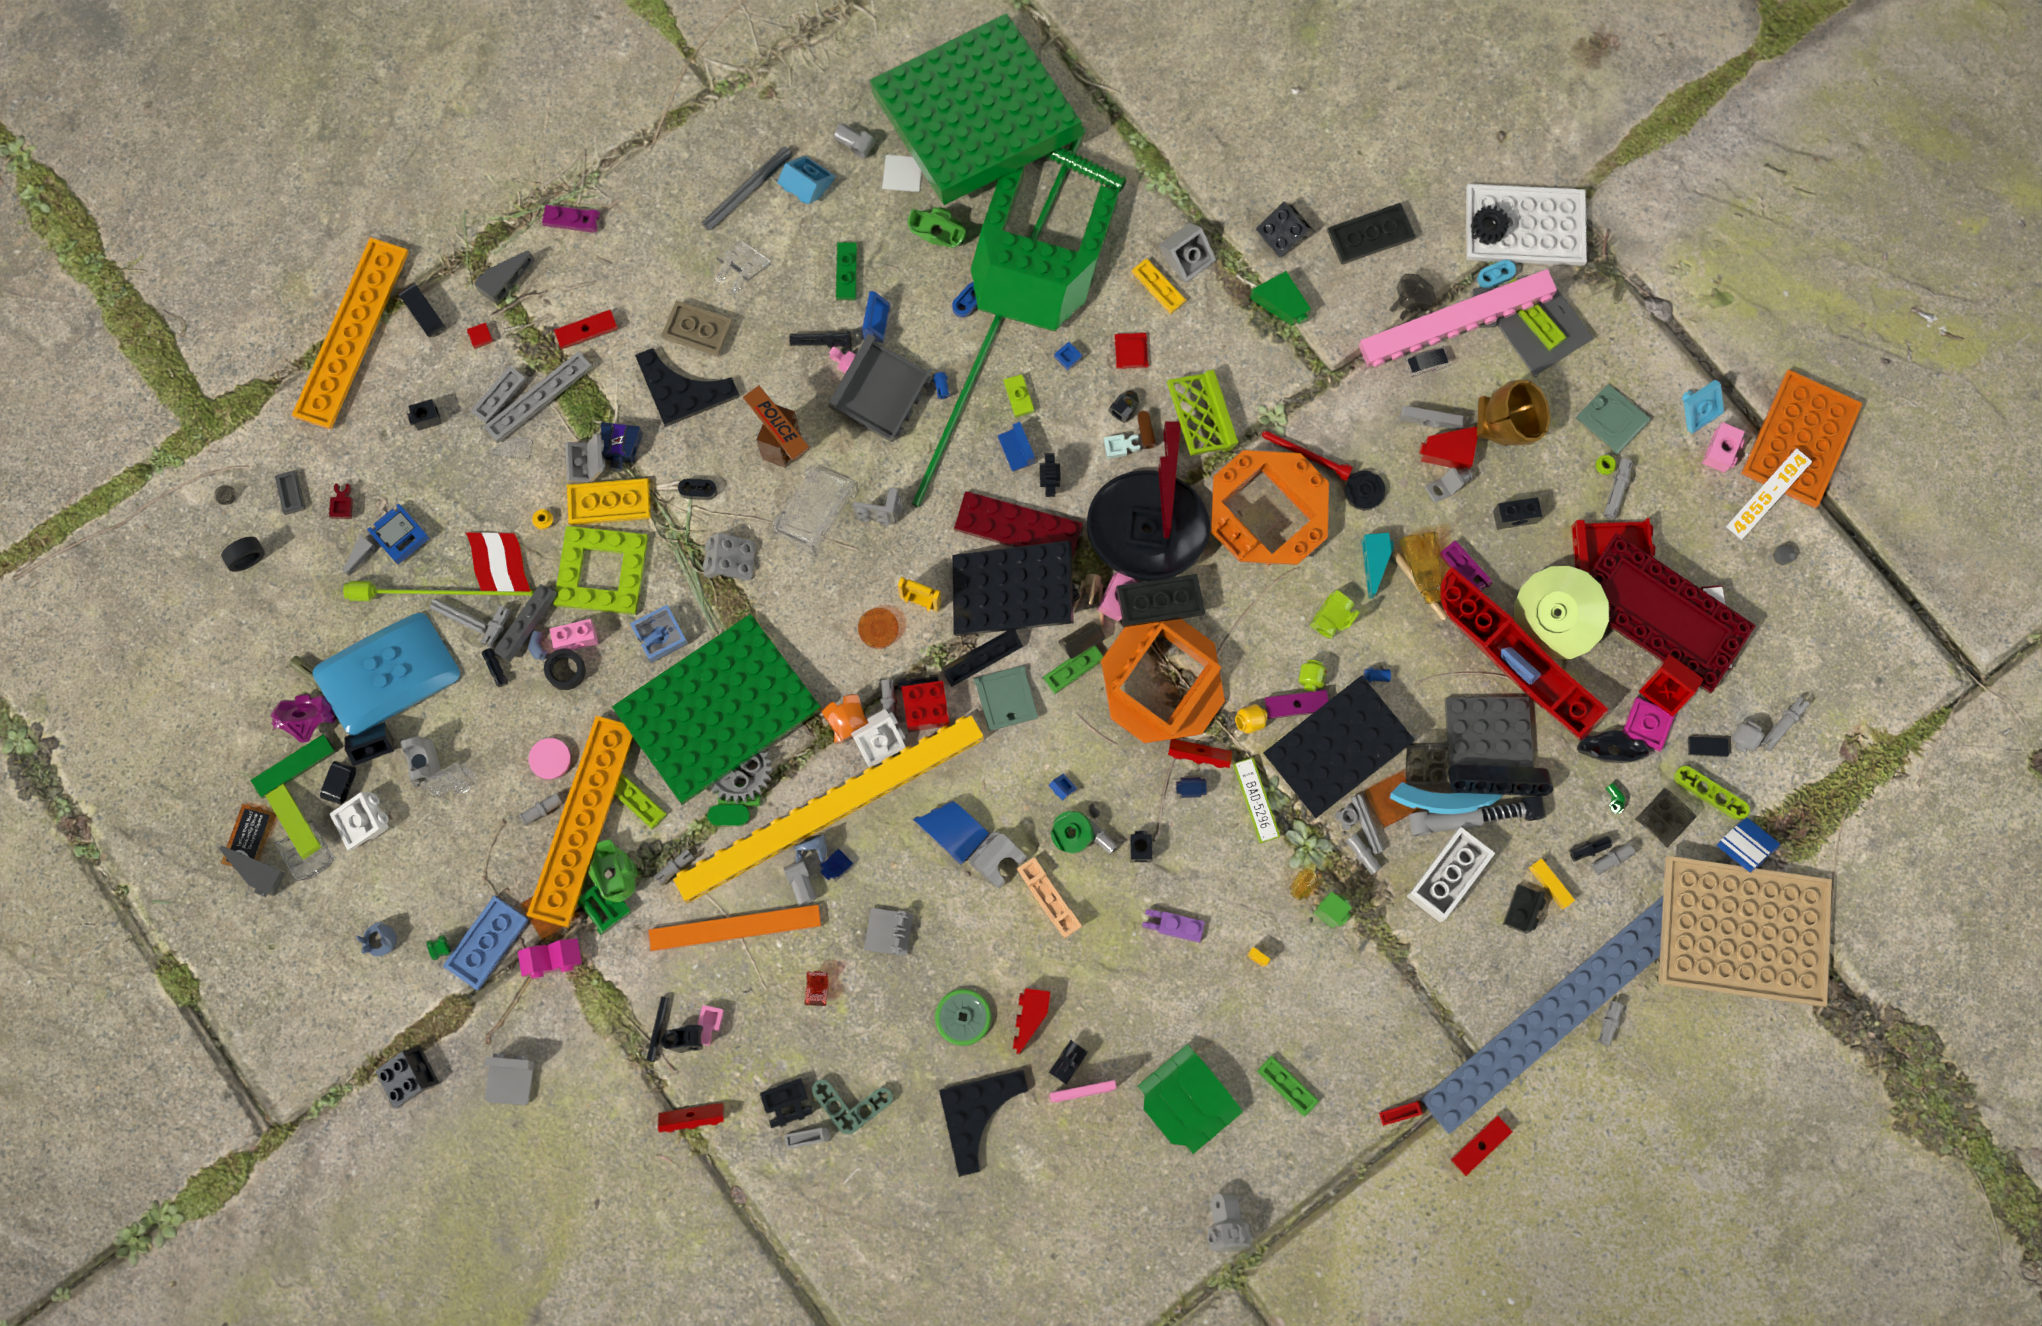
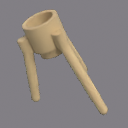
[1073,574,1104,626]

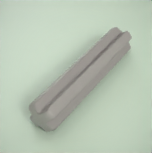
[430,598,488,634]
[1351,794,1384,855]

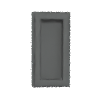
[275,470,305,515]

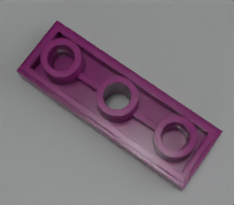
[1264,690,1328,719]

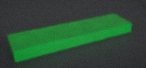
[250,734,336,799]

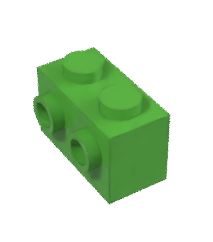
[1313,891,1352,929]

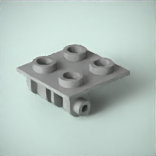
[864,908,913,957]

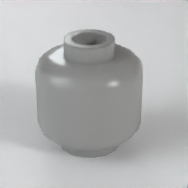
[1732,721,1764,753]

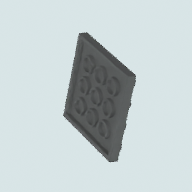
[1444,697,1534,781]

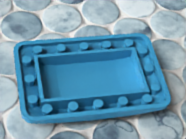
[313,613,460,735]

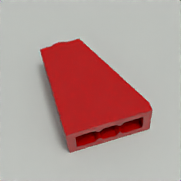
[1419,427,1478,470]

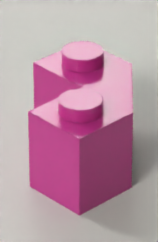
[518,938,582,979]

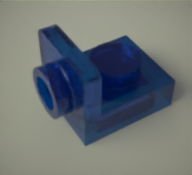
[819,848,853,882]

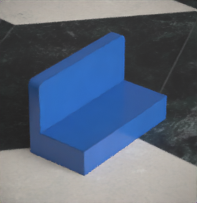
[998,422,1035,472]

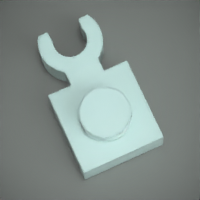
[1103,434,1141,459]

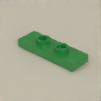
[836,242,857,301]

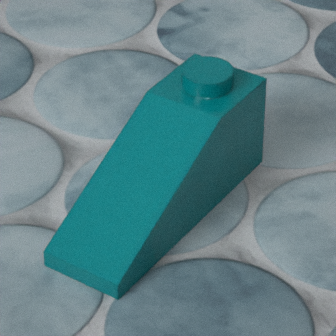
[1361,533,1394,599]

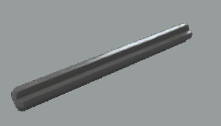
[702,146,791,231]

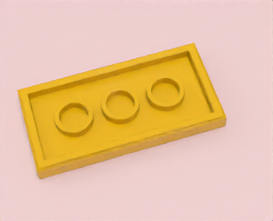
[567,478,651,525]

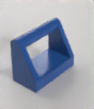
[862,291,890,343]

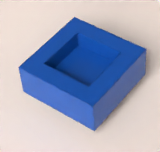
[1054,342,1082,371]
[1048,773,1077,801]

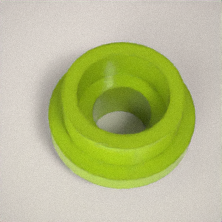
[1595,455,1616,475]

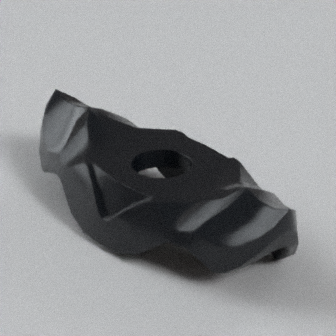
[1577,731,1649,764]

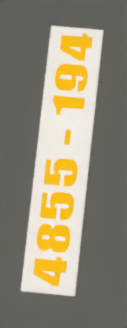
[1726,448,1812,540]

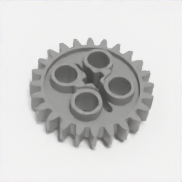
[708,749,773,804]

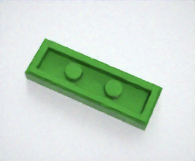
[1043,642,1103,694]
[1256,1055,1319,1117]

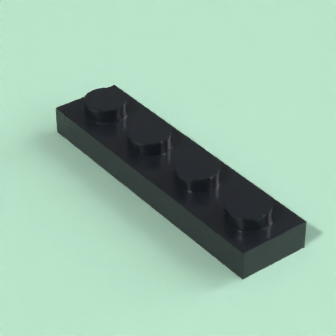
[941,630,1023,687]

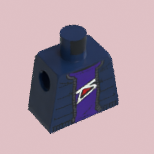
[601,422,643,472]

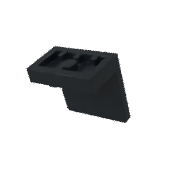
[1256,201,1315,257]
[376,1046,440,1108]

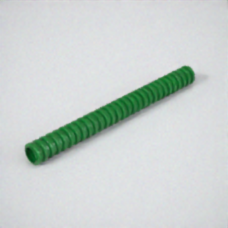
[1042,147,1126,193]

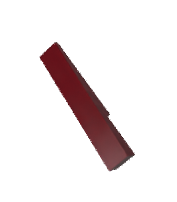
[1158,421,1181,538]

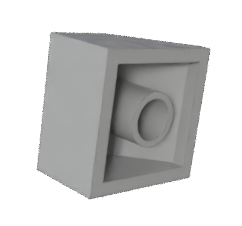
[1159,223,1216,283]

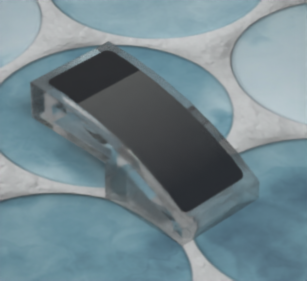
[1405,346,1452,378]

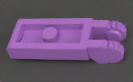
[1142,909,1204,943]

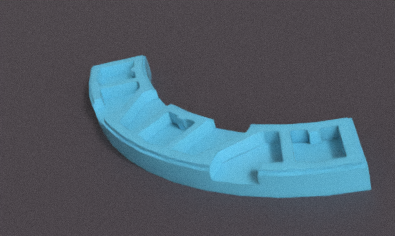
[1390,782,1503,814]

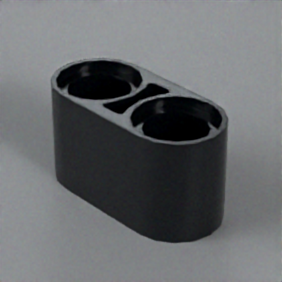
[320,761,356,805]

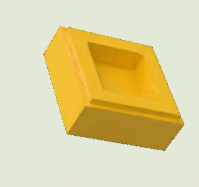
[1247,947,1271,967]

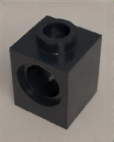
[407,399,442,431]
[1130,831,1152,863]

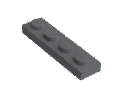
[493,584,558,662]

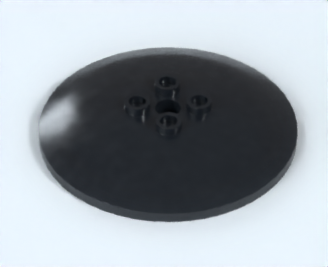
[1087,470,1210,581]

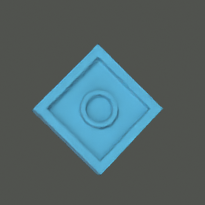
[1682,380,1724,434]

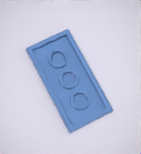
[443,895,530,991]

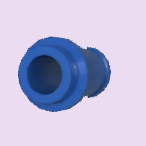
[932,372,950,399]
[1364,667,1391,683]

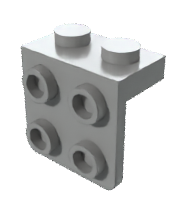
[565,433,605,484]
[852,487,902,526]
[703,533,756,581]
[484,1053,535,1105]

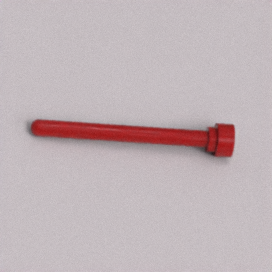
[1262,431,1354,481]

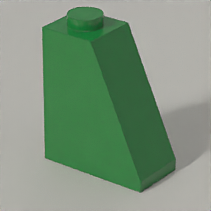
[1250,271,1311,326]

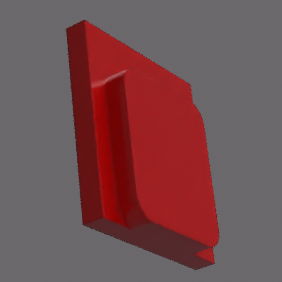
[1114,333,1148,369]

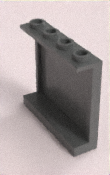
[828,334,932,442]

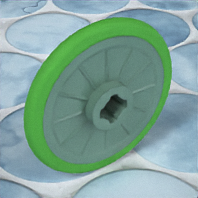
[935,989,991,1046]

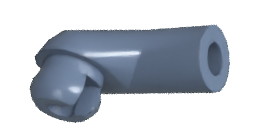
[528,631,548,661]

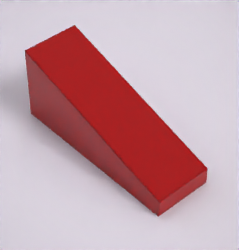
[1379,1101,1424,1126]

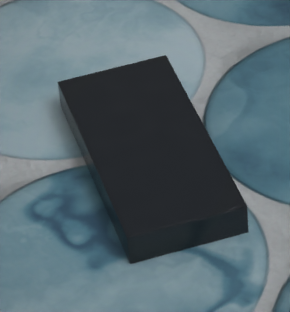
[1688,736,1729,757]

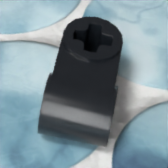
[661,1025,703,1053]

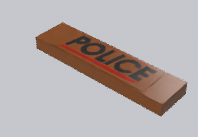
[743,385,810,461]

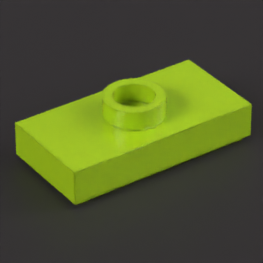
[1003,374,1034,418]

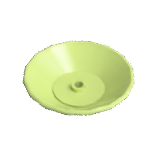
[1514,566,1609,660]

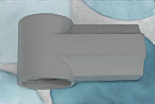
[834,123,876,158]
[783,860,816,906]

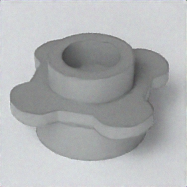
[1335,805,1360,830]

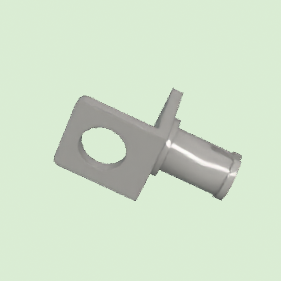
[1425,467,1473,503]

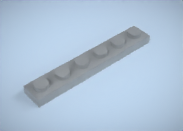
[484,351,592,443]

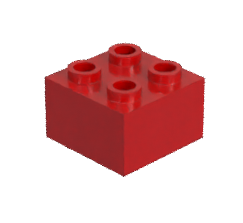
[1638,654,1703,717]
[902,681,950,732]

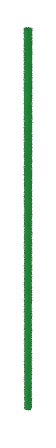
[912,126,1086,507]

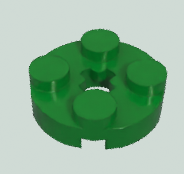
[1051,811,1094,854]

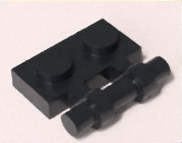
[759,1078,813,1128]

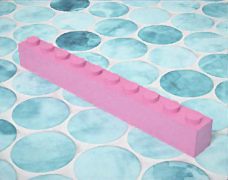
[1359,269,1557,367]

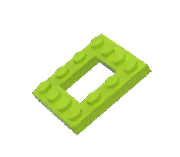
[553,526,648,615]

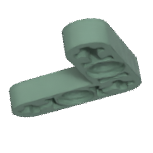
[812,1080,893,1135]

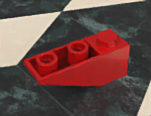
[1012,988,1051,1055]

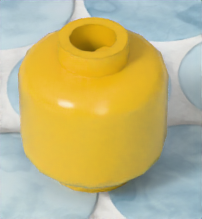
[1235,704,1268,734]

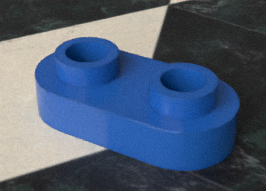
[952,282,977,318]

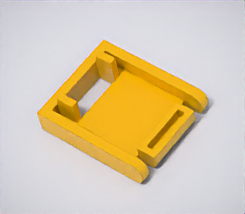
[898,576,942,612]

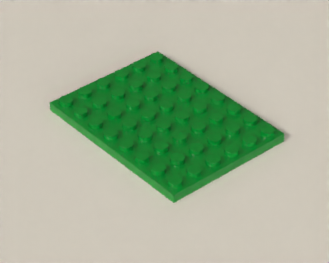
[611,614,822,805]

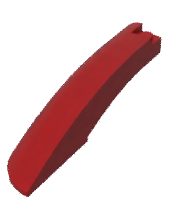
[1440,567,1609,740]

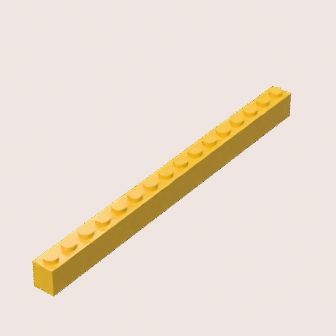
[673,715,984,904]

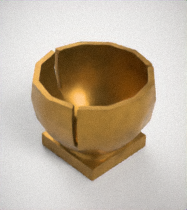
[1477,380,1551,446]

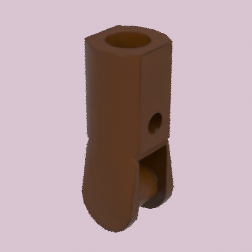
[1138,411,1156,449]

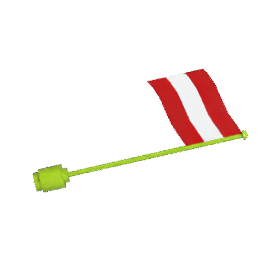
[343,532,535,602]

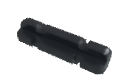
[481,648,508,687]
[898,674,938,690]

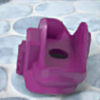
[270,694,337,743]

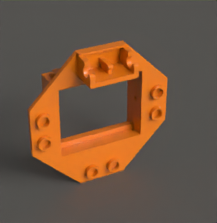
[1211,450,1329,566]
[1100,619,1225,744]

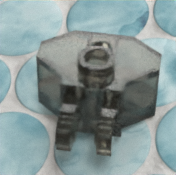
[1390,274,1436,320]

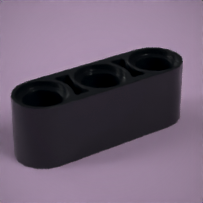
[397,282,446,338]

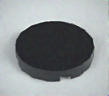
[1344,470,1386,511]

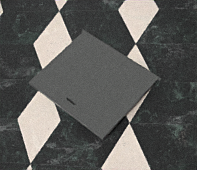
[1497,286,1593,378]

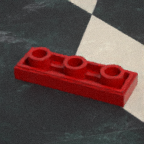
[554,309,618,350]
[1168,739,1232,768]
[657,1103,724,1133]
[1450,1115,1513,1176]

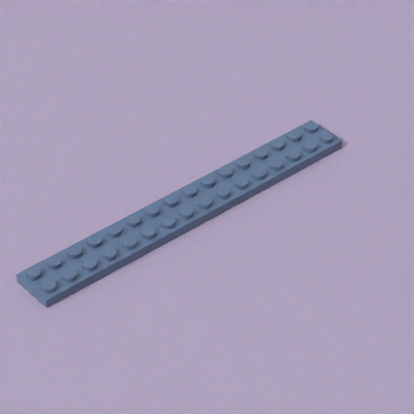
[1420,895,1663,1134]

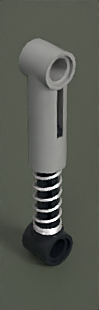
[1408,796,1547,836]

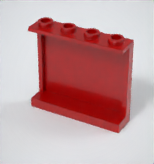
[1571,518,1656,573]

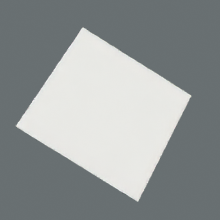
[882,155,921,192]

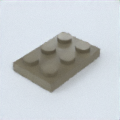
[661,300,733,357]

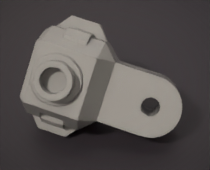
[1207,1193,1252,1252]

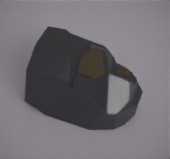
[1109,390,1139,423]

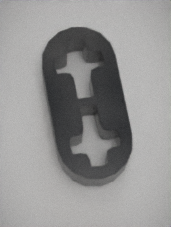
[678,479,718,500]

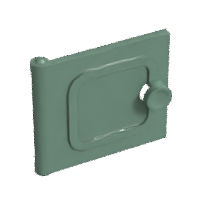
[1576,384,1651,455]
[974,665,1038,731]

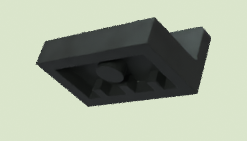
[1503,884,1546,934]

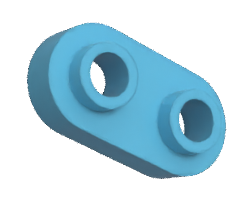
[1477,260,1516,288]

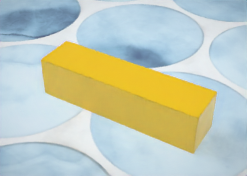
[1528,858,1575,910]

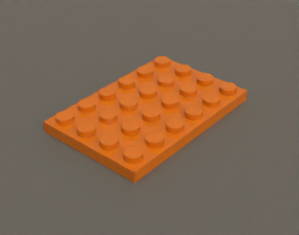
[1741,369,1863,508]

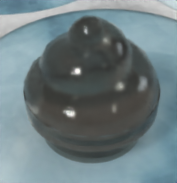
[214,485,236,505]

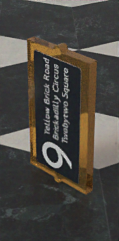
[221,804,276,870]

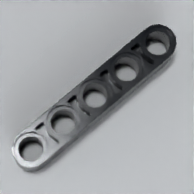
[1448,765,1554,796]

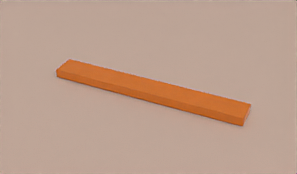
[648,905,821,951]

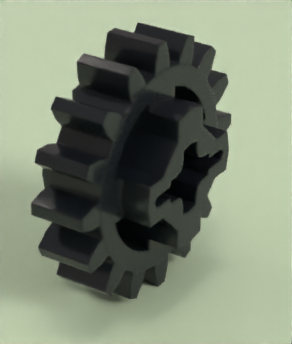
[1039,453,1061,497]

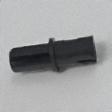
[1569,836,1612,862]

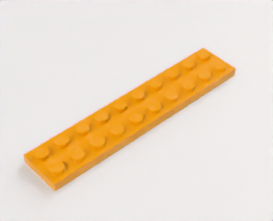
[292,237,409,430]
[527,716,634,928]

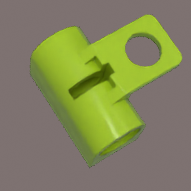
[1309,590,1360,639]

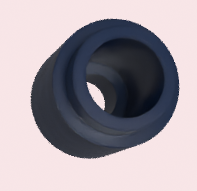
[1176,777,1207,798]

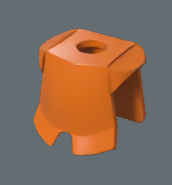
[822,694,868,744]

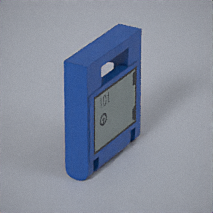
[367,503,430,565]

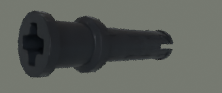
[789,330,851,349]

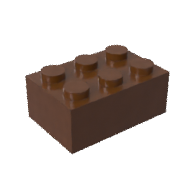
[756,404,802,468]

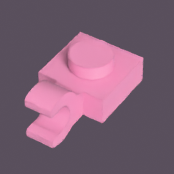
[829,346,856,373]
[698,1005,724,1046]

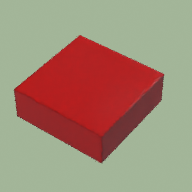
[467,322,493,349]

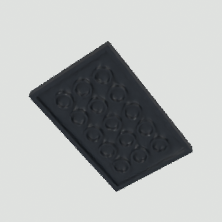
[952,541,1074,636]
[1263,675,1415,819]

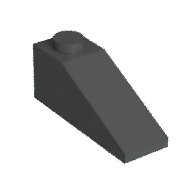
[474,250,535,305]
[219,845,285,897]

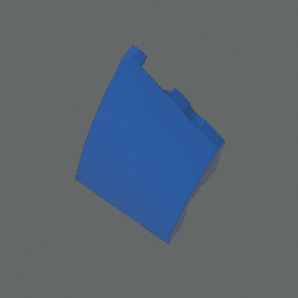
[913,801,989,864]

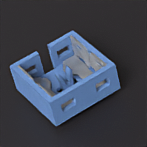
[630,605,688,663]

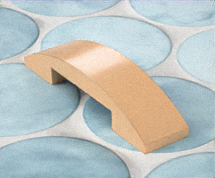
[1017,857,1082,939]

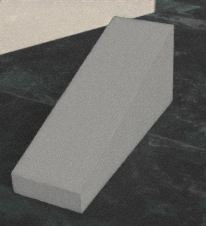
[343,535,376,576]
[784,1127,831,1149]

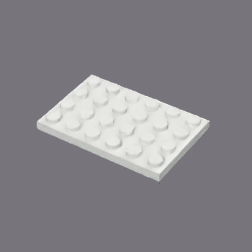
[1466,184,1587,266]

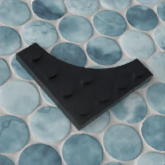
[635,348,740,427]
[939,1070,1028,1177]

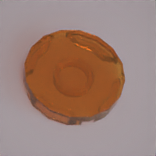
[858,608,899,649]

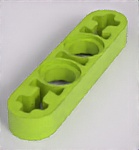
[1673,766,1750,820]

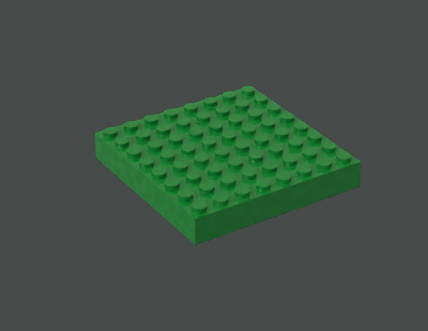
[869,13,1083,205]

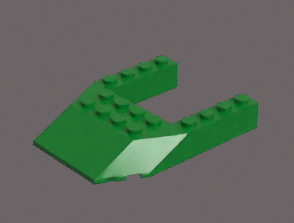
[971,166,1119,332]

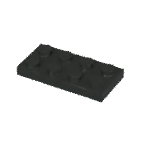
[1327,202,1416,265]
[1116,574,1205,627]

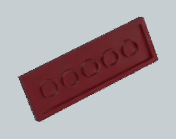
[954,491,1083,560]

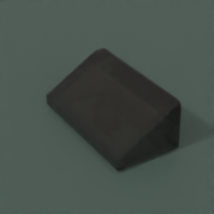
[1058,621,1105,659]

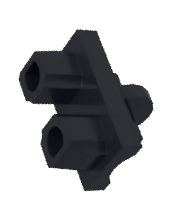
[1048,1040,1088,1085]

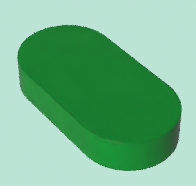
[707,805,750,827]

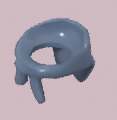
[793,834,827,862]
[356,922,397,957]

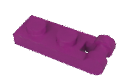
[542,205,600,233]
[1439,540,1493,592]

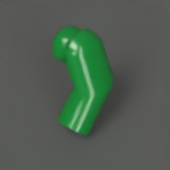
[1605,782,1625,814]

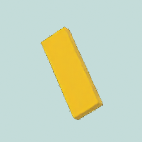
[1131,258,1186,314]

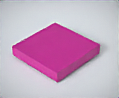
[1622,697,1675,752]

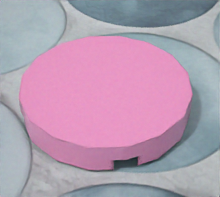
[528,738,571,780]

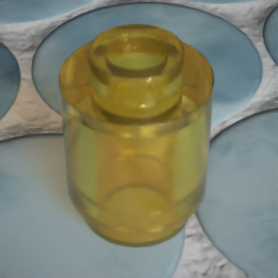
[1289,868,1319,901]

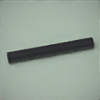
[646,996,669,1062]

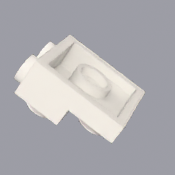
[851,709,906,767]
[330,792,389,851]

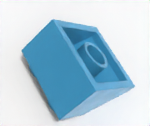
[777,155,836,204]

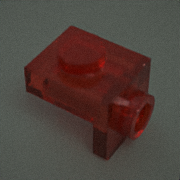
[805,971,829,1006]

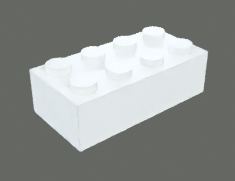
[1406,827,1495,923]

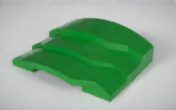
[1137,1044,1243,1154]

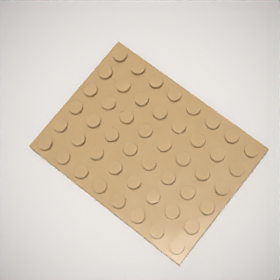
[1658,856,1832,1007]

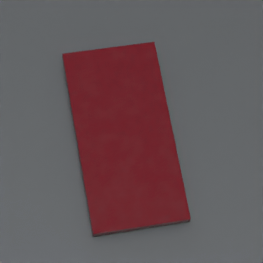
[1589,533,1756,694]

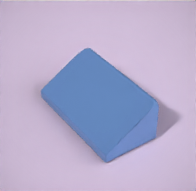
[1500,647,1541,685]

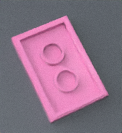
[1049,1080,1116,1103]

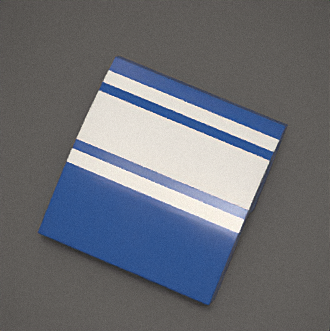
[1717,817,1781,873]

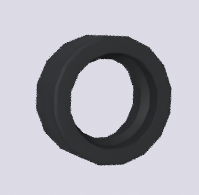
[221,536,265,572]
[543,649,586,690]

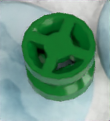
[426,935,451,961]

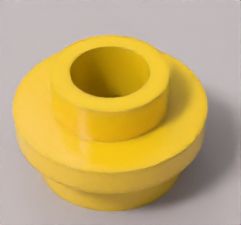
[532,509,553,530]

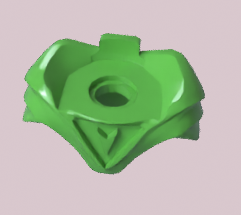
[907,207,966,248]
[589,839,638,902]

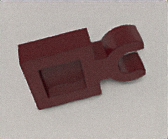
[329,483,353,519]

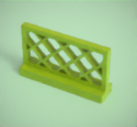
[1166,370,1238,456]

